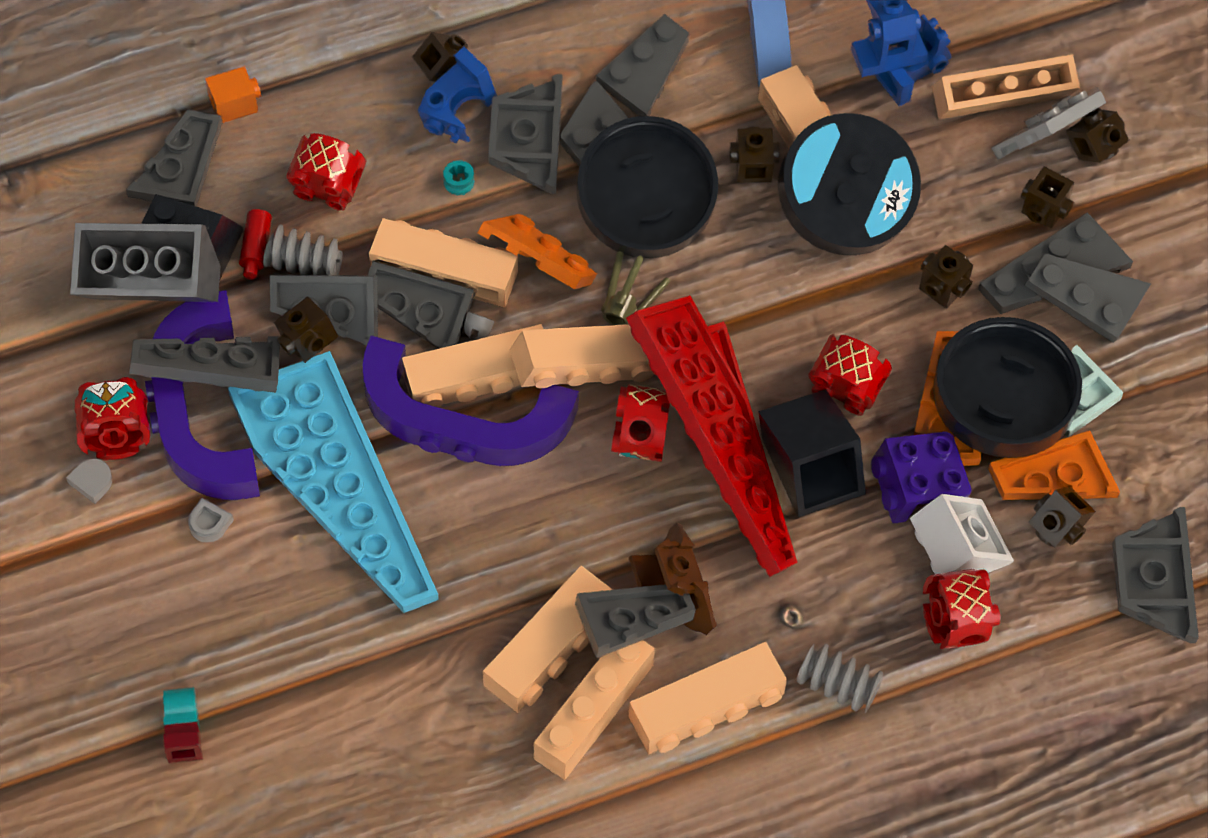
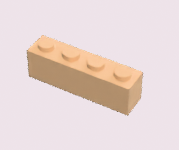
[932,55,1080,120]
[758,65,830,148]
[369,218,518,308]
[402,324,543,408]
[510,324,654,388]
[483,566,613,713]
[534,640,655,780]
[628,642,787,755]

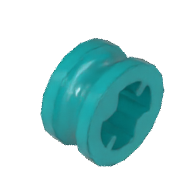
[443,160,475,195]

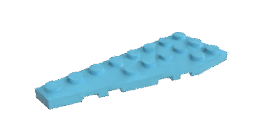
[228,351,439,613]

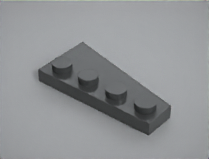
[978,212,1133,314]
[129,336,280,393]

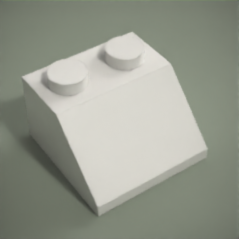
[910,494,1014,574]

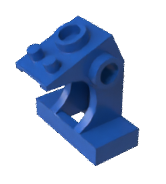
[851,0,928,77]
[865,14,952,107]
[418,47,497,143]

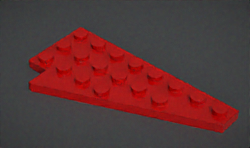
[626,295,798,577]

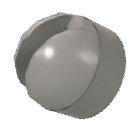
[463,311,495,339]

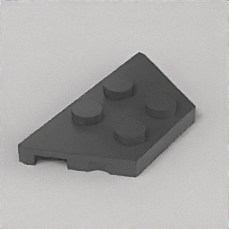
[488,74,563,194]
[559,81,628,167]
[1112,507,1199,643]

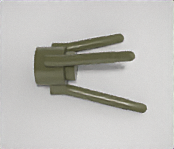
[601,251,670,325]

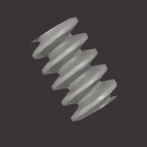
[264,224,343,275]
[797,644,883,713]

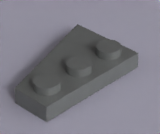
[596,14,690,116]
[126,110,222,207]
[1024,253,1151,343]
[368,261,475,349]
[270,275,378,346]

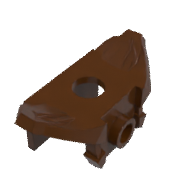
[629,522,717,635]

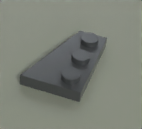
[575,585,696,658]

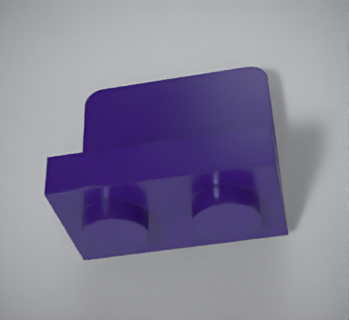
[871,432,972,524]

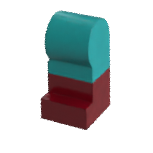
[163,687,203,763]

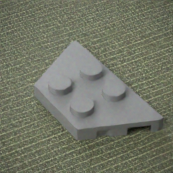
[991,87,1107,160]

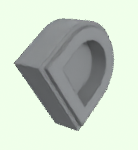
[66,459,112,504]
[188,498,234,543]

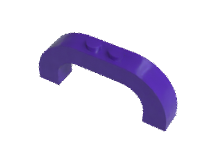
[145,290,260,500]
[363,336,579,466]

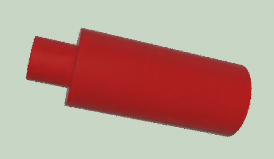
[239,209,272,279]

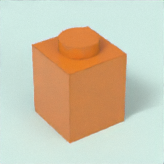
[205,66,261,123]

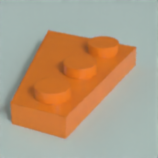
[477,214,597,289]
[988,430,1120,500]

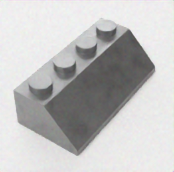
[70,223,220,302]

